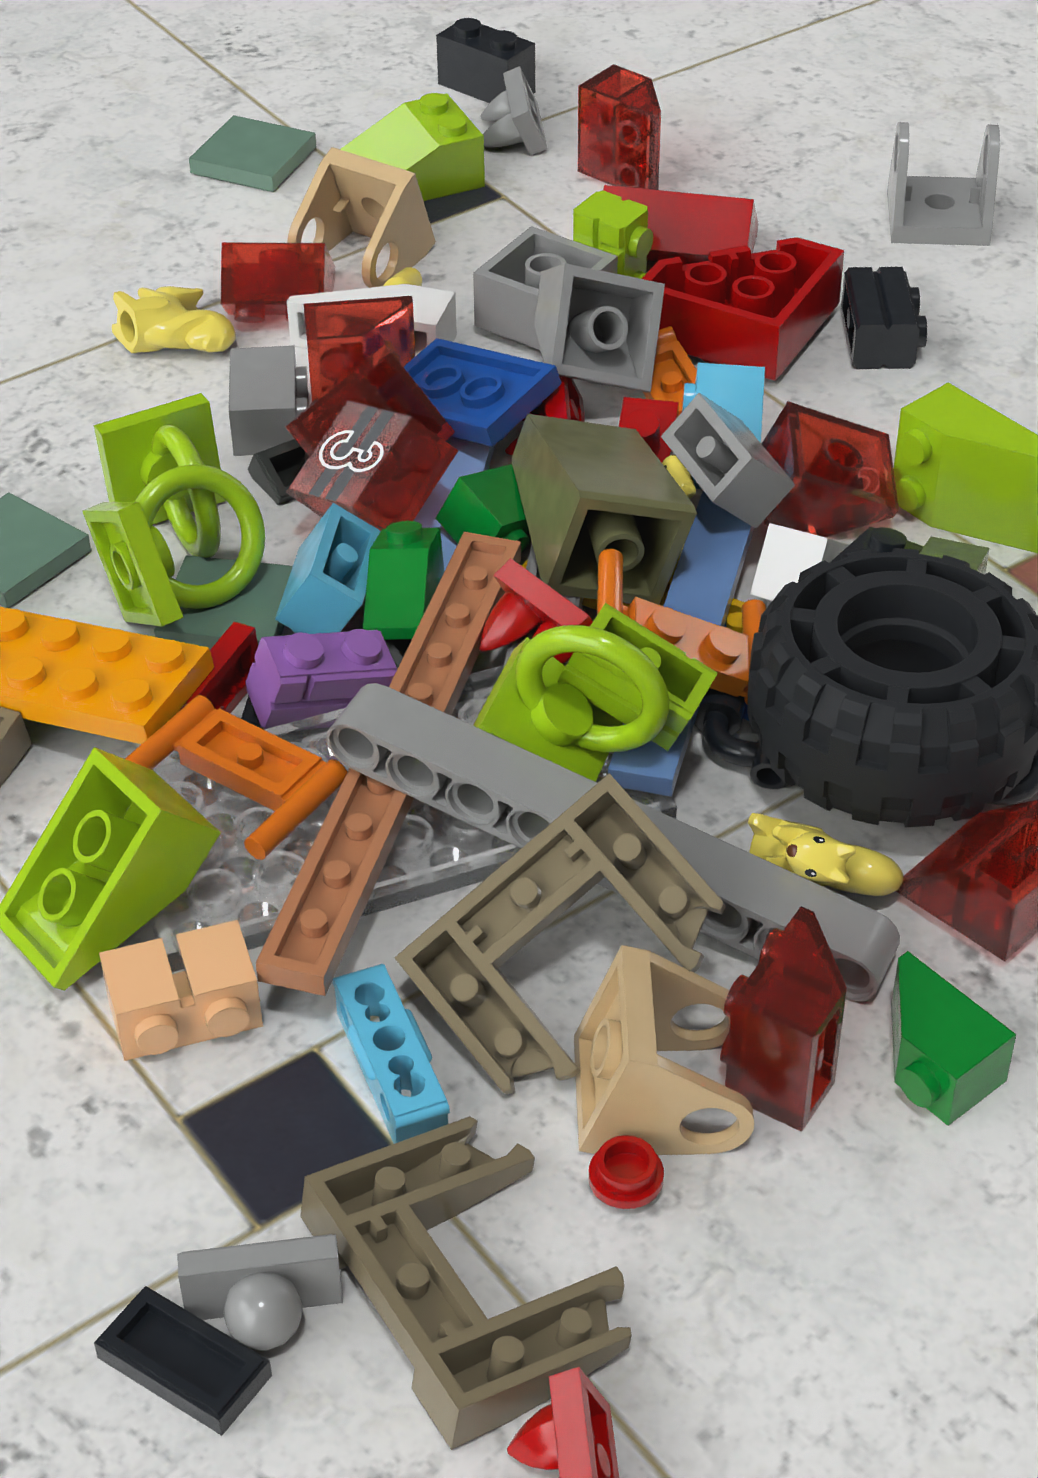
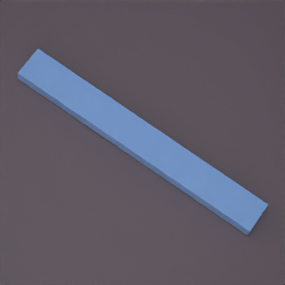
[608,491,754,797]

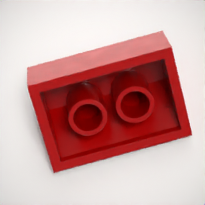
[603,185,759,265]

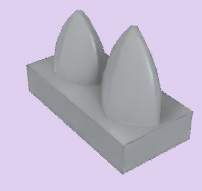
[480,66,547,156]

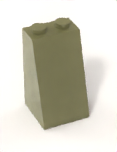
[511,414,697,605]

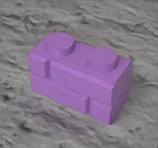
[245,629,397,729]

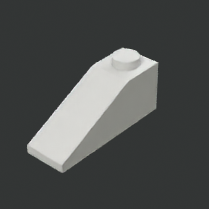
[287,284,457,364]
[750,523,849,609]

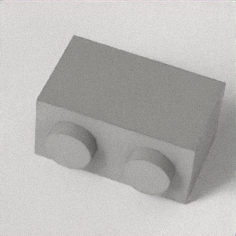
[229,345,309,456]
[661,393,795,528]

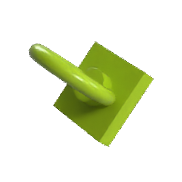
[93,393,226,558]
[82,464,265,627]
[473,625,670,782]

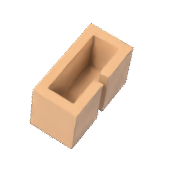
[99,920,263,1061]

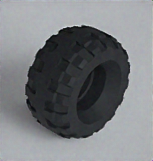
[747,548,1038,828]

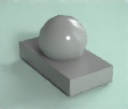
[177,1234,343,1350]

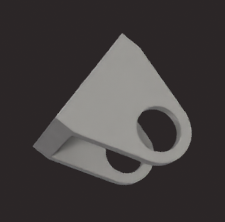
[887,122,1000,246]

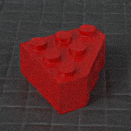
[641,237,844,381]

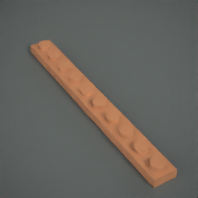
[256,532,521,996]

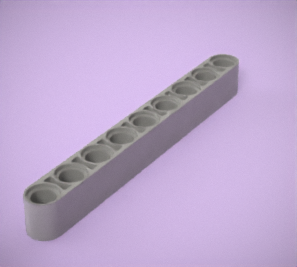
[326,683,900,1002]

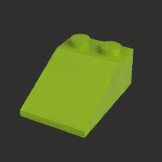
[319,93,485,201]
[890,382,1038,553]
[0,747,221,991]

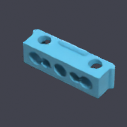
[332,964,450,1144]

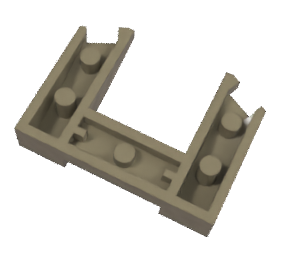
[394,773,726,1095]
[300,1116,632,1450]

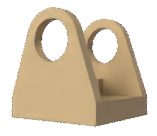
[287,147,436,288]
[574,945,754,1155]

